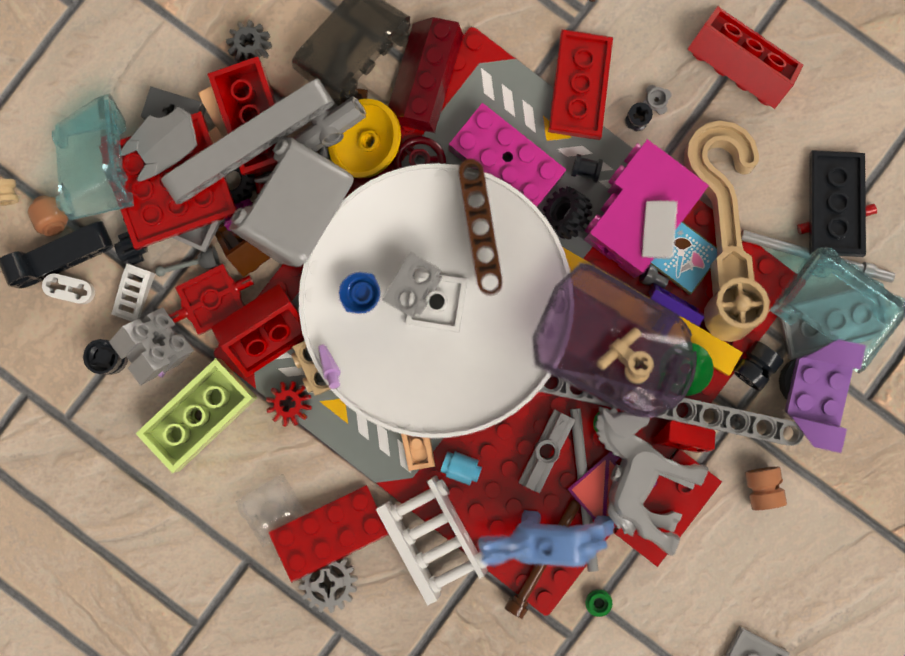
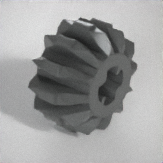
[226,20,272,63]

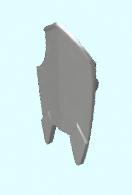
[120,107,197,181]

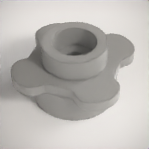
[642,85,672,115]

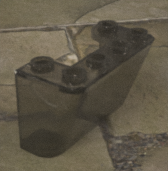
[292,0,411,106]

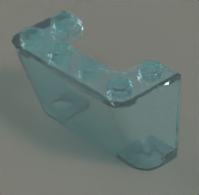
[770,247,905,373]

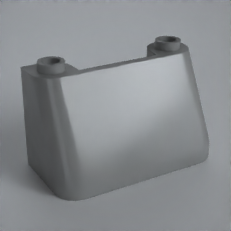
[229,137,354,267]

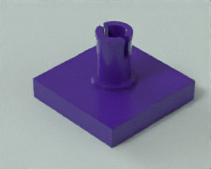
[648,283,704,336]

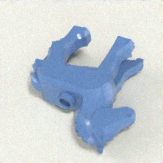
[478,510,614,567]

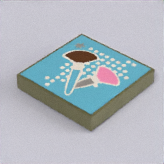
[650,222,717,295]

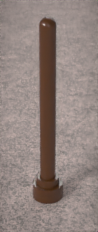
[504,499,580,619]

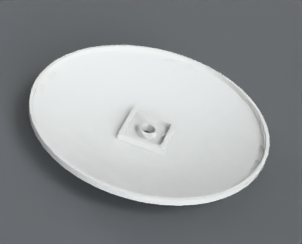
[299,163,573,438]

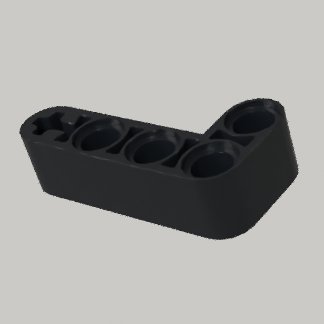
[0,221,114,289]

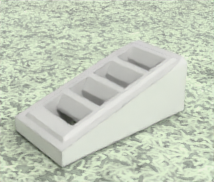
[112,263,156,322]

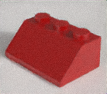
[211,284,304,378]

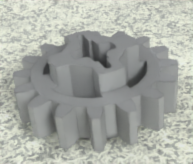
[299,557,358,613]

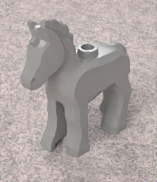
[596,407,708,556]

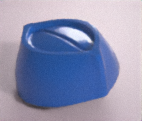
[339,272,381,314]

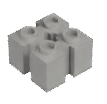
[109,308,194,386]

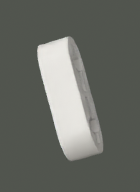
[42,274,95,304]

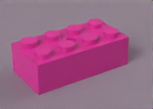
[449,103,567,208]

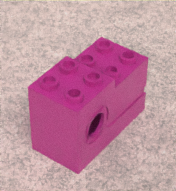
[584,139,709,278]

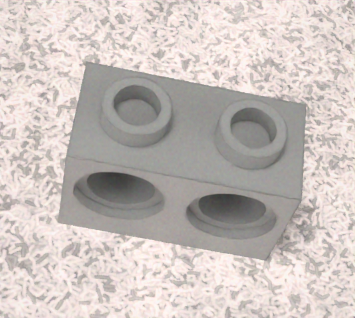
[382,252,442,318]

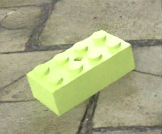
[135,358,258,473]

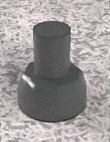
[639,264,669,288]

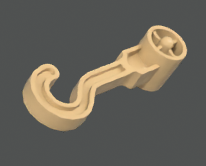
[683,121,769,342]

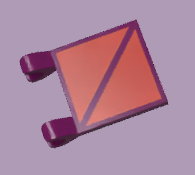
[567,451,658,520]

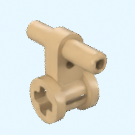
[596,328,653,384]

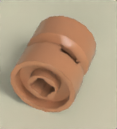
[745,466,787,510]

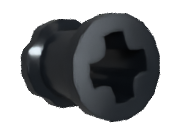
[625,102,653,132]
[571,154,603,183]

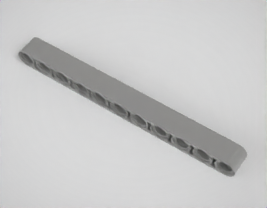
[538,370,804,446]

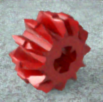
[266,381,312,426]

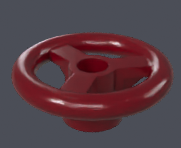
[393,136,446,170]

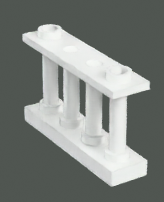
[376,475,488,606]

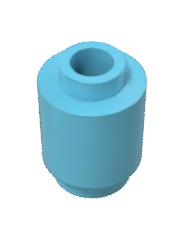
[440,451,482,486]

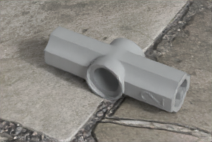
[292,96,367,152]
[519,410,575,493]

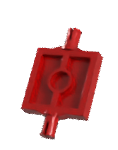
[168,264,255,335]

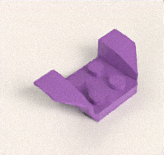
[785,339,866,453]

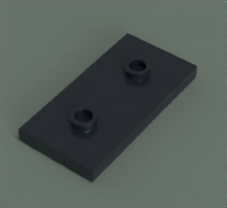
[809,150,866,257]

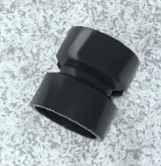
[83,339,128,375]
[733,341,784,391]

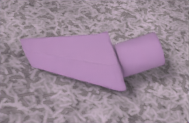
[318,344,340,389]

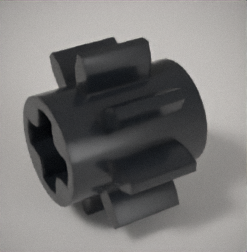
[114,232,148,265]

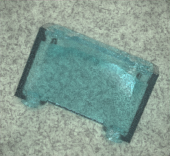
[52,94,134,220]

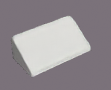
[642,201,677,259]

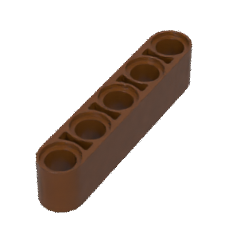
[459,159,503,296]

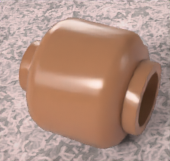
[28,195,68,236]

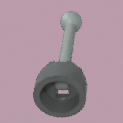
[155,247,220,277]

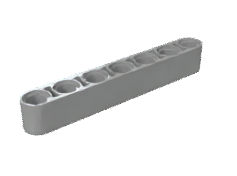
[161,79,334,204]

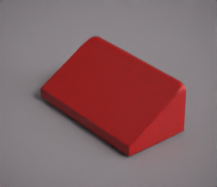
[654,421,716,453]

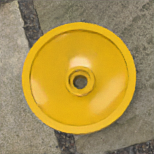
[328,99,401,179]

